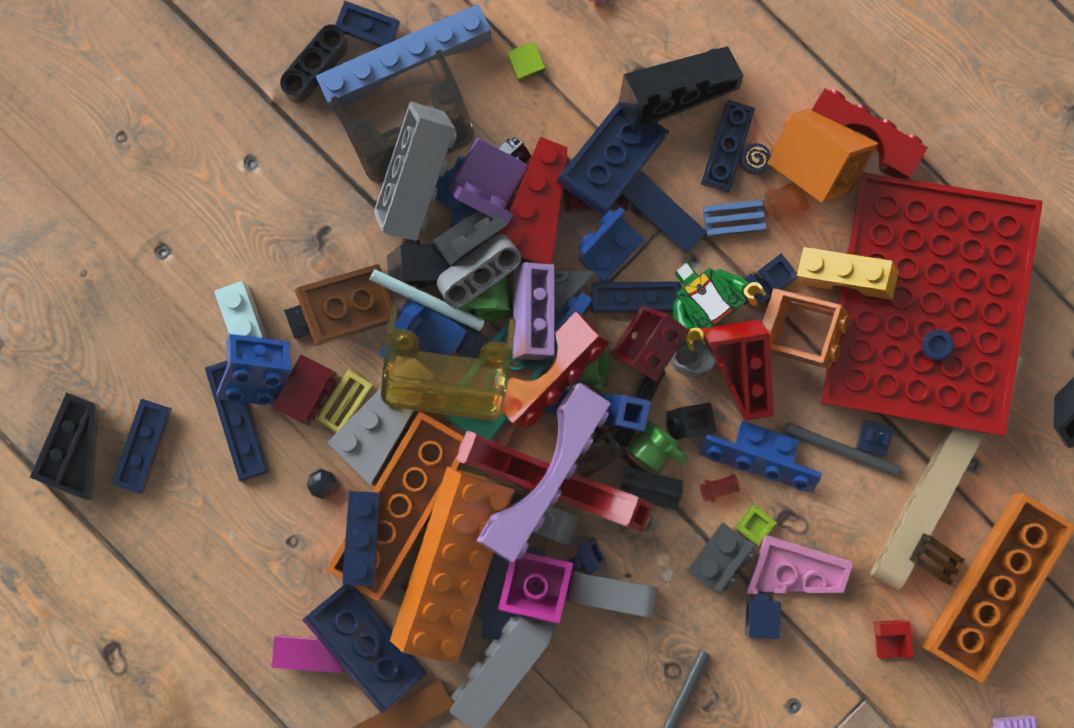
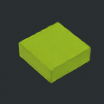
[507,42,545,81]
[734,504,777,547]

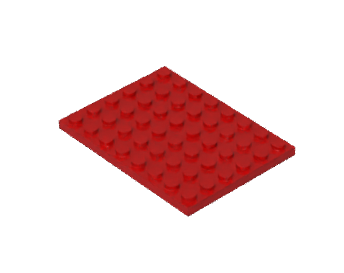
[820,172,1043,437]

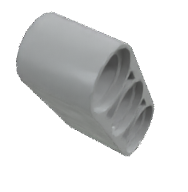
[437,234,521,308]
[566,571,658,618]

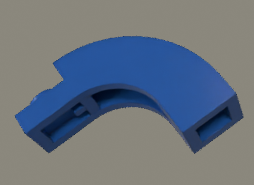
[543,387,651,431]

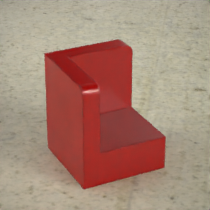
[874,620,914,659]

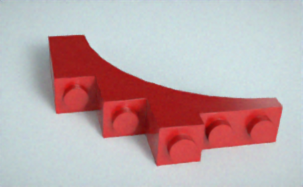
[456,431,653,532]

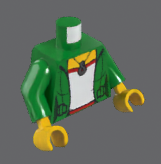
[673,263,766,351]

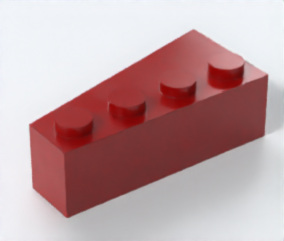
[500,137,568,264]

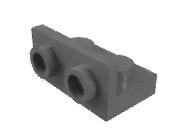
[434,211,507,266]
[686,523,754,594]

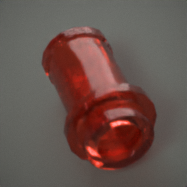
[699,473,740,503]

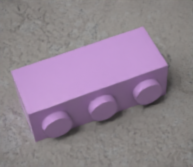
[513,262,554,361]

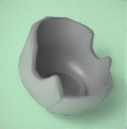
[671,339,716,378]

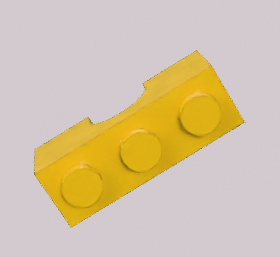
[797,247,899,300]

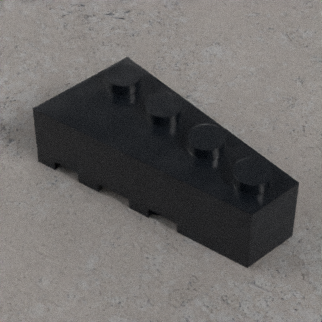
[619,46,744,131]

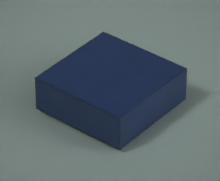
[757,253,798,291]

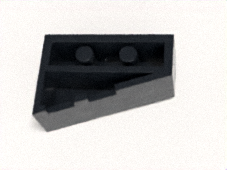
[387,240,483,291]
[29,392,100,500]

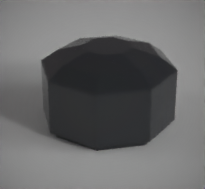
[307,469,338,499]

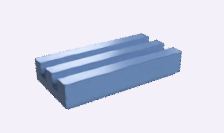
[703,200,766,237]

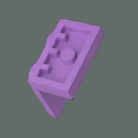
[448,138,528,225]

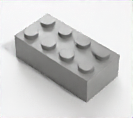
[374,101,457,241]

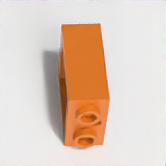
[762,288,850,369]

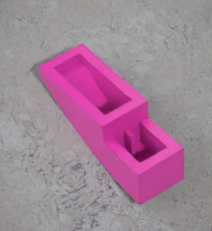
[271,635,346,672]

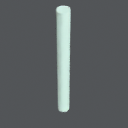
[369,269,484,331]

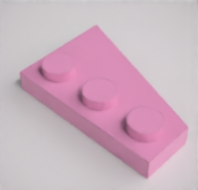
[746,535,853,594]

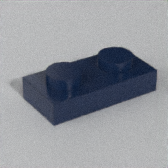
[335,1,400,47]

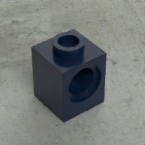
[745,594,781,639]

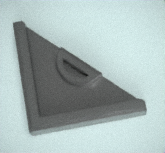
[554,270,596,313]

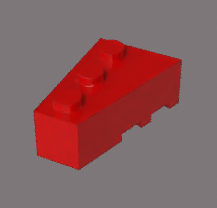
[701,319,774,421]

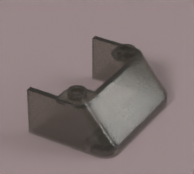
[331,49,475,184]

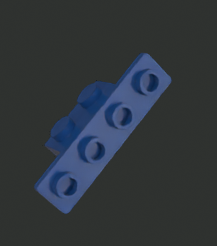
[699,420,822,492]

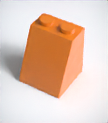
[768,109,878,203]

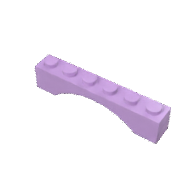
[476,383,610,562]

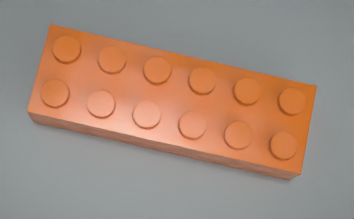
[326,411,464,602]
[390,466,515,664]
[921,493,1074,684]

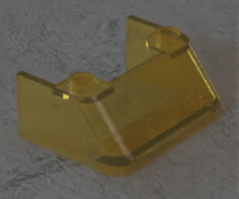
[381,303,516,420]

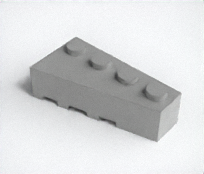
[327,356,437,486]
[450,615,556,728]

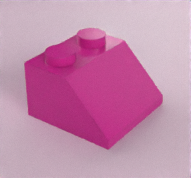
[498,552,573,624]

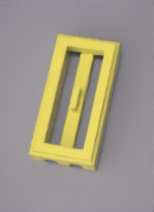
[317,369,374,433]

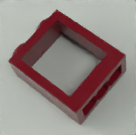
[610,305,690,382]

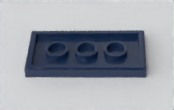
[556,102,670,216]
[302,584,427,714]

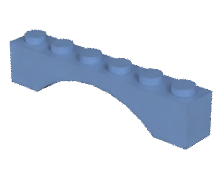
[316,4,492,111]

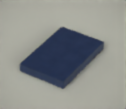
[482,548,545,639]

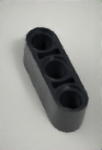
[280,24,348,103]

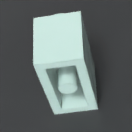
[214,281,268,339]

